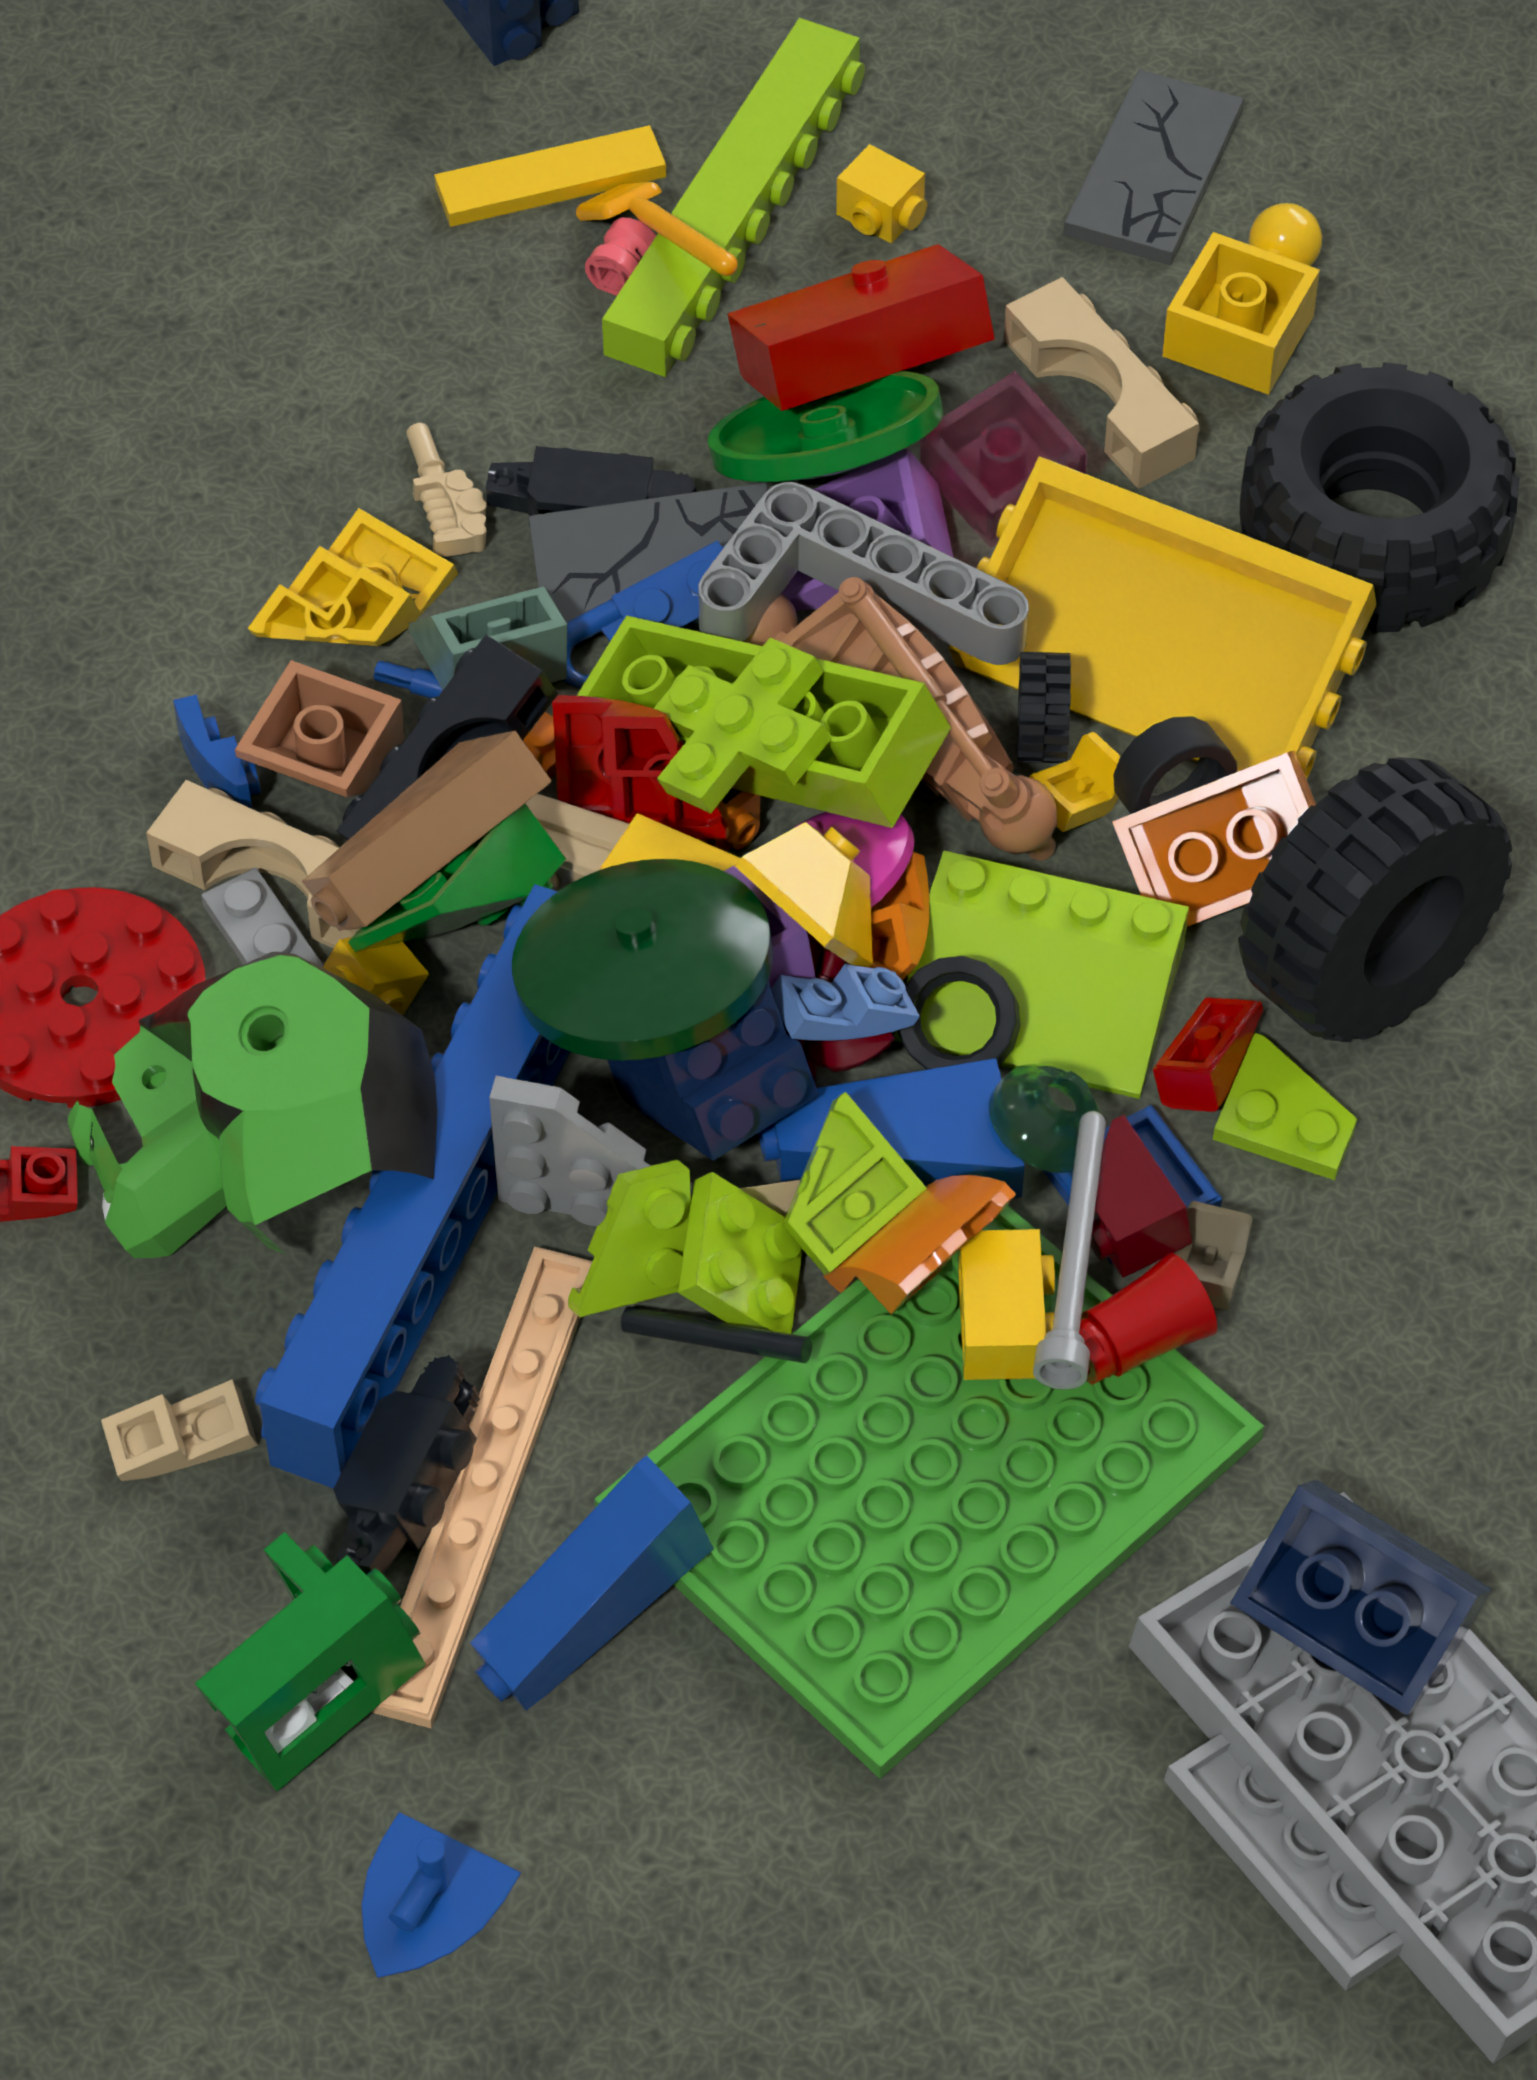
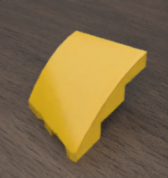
[248,508,458,646]

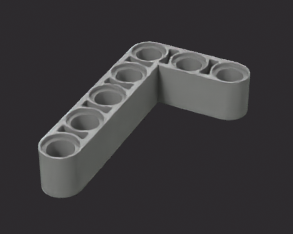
[698,482,1029,665]

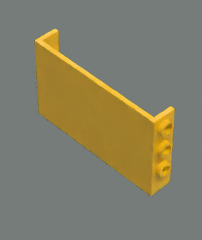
[948,456,1377,780]

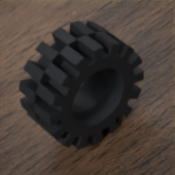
[1017,652,1071,763]

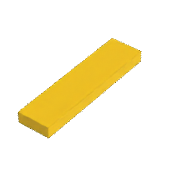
[434,125,666,227]

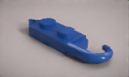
[563,540,728,688]

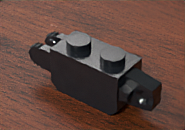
[486,446,697,527]
[333,1355,480,1575]

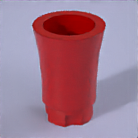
[1079,1253,1218,1385]

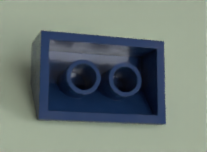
[1230,1480,1492,1715]

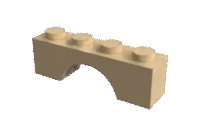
[1004,277,1200,489]
[146,780,360,949]

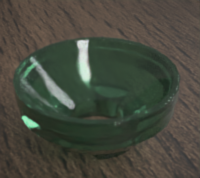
[989,1064,1100,1173]

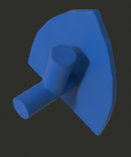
[362,1812,521,1978]

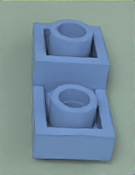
[771,964,920,1041]

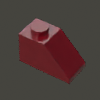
[1090,1114,1192,1278]

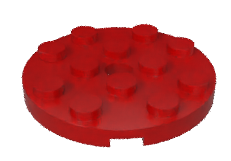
[0,887,207,1108]

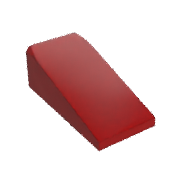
[1153,997,1263,1112]

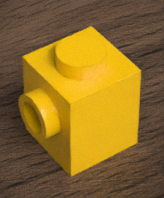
[836,144,927,244]
[322,937,429,1015]

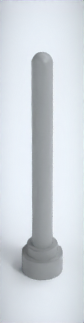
[1033,1111,1106,1390]

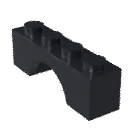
[336,634,558,842]

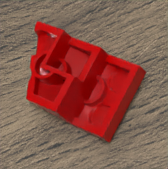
[552,695,729,839]

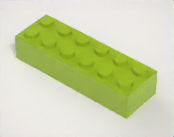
[577,615,951,828]

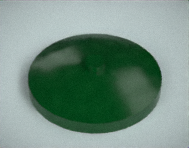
[512,859,774,1061]

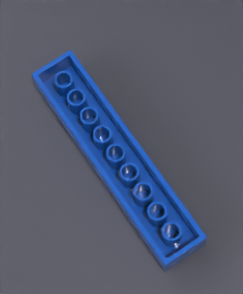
[255,884,571,1488]

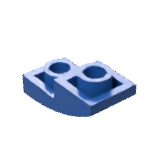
[173,695,261,809]

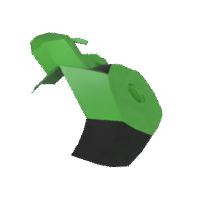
[68,952,438,1259]

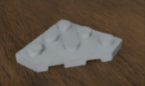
[489,1076,693,1226]

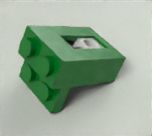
[195,1532,426,1792]

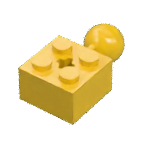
[1162,203,1322,395]

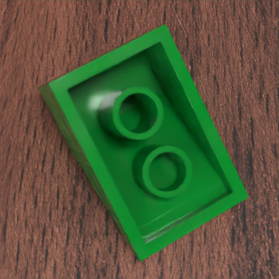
[348,803,566,952]

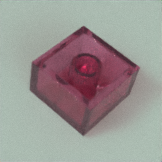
[920,371,1087,548]

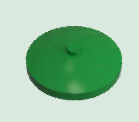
[708,371,944,482]

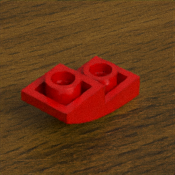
[0,1146,78,1222]

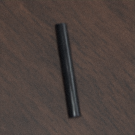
[621,1306,812,1364]

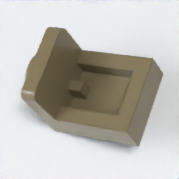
[1175,1201,1253,1310]

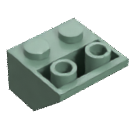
[409,586,567,690]

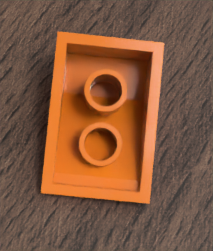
[1112,750,1316,927]

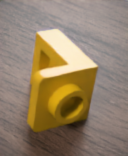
[1029,732,1120,832]

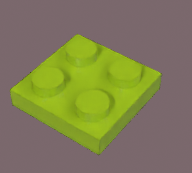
[678,1172,803,1334]

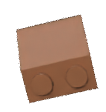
[235,660,405,798]

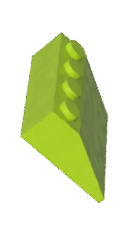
[893,851,1189,1099]

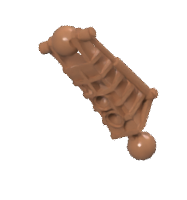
[728,577,1057,861]

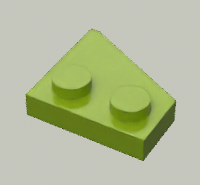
[1213,1033,1357,1181]
[782,1092,927,1275]
[568,1160,691,1317]

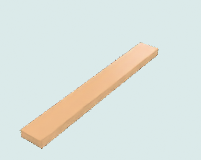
[371,1246,592,1728]

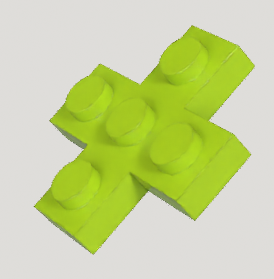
[653,637,832,813]

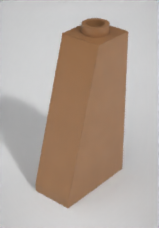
[302,731,552,931]

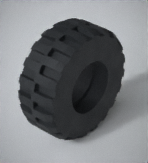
[1238,757,1512,1042]

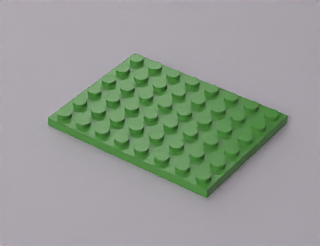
[594,1205,1264,1779]

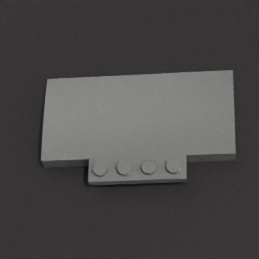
[1128,1492,1537,2064]

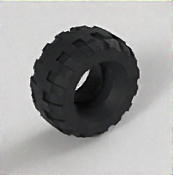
[1239,362,1520,633]

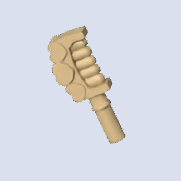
[406,423,486,557]

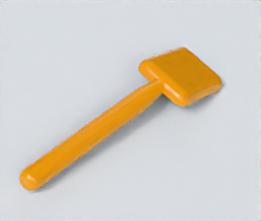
[576,182,738,276]

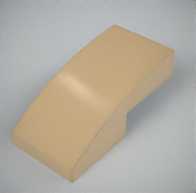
[101,1379,258,1481]

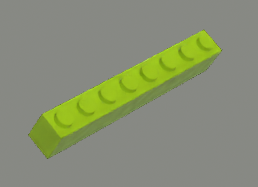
[602,17,865,377]

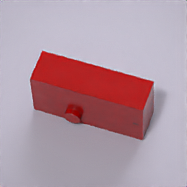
[727,244,995,411]

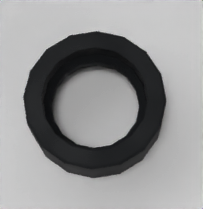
[1113,716,1237,814]
[898,956,1021,1070]

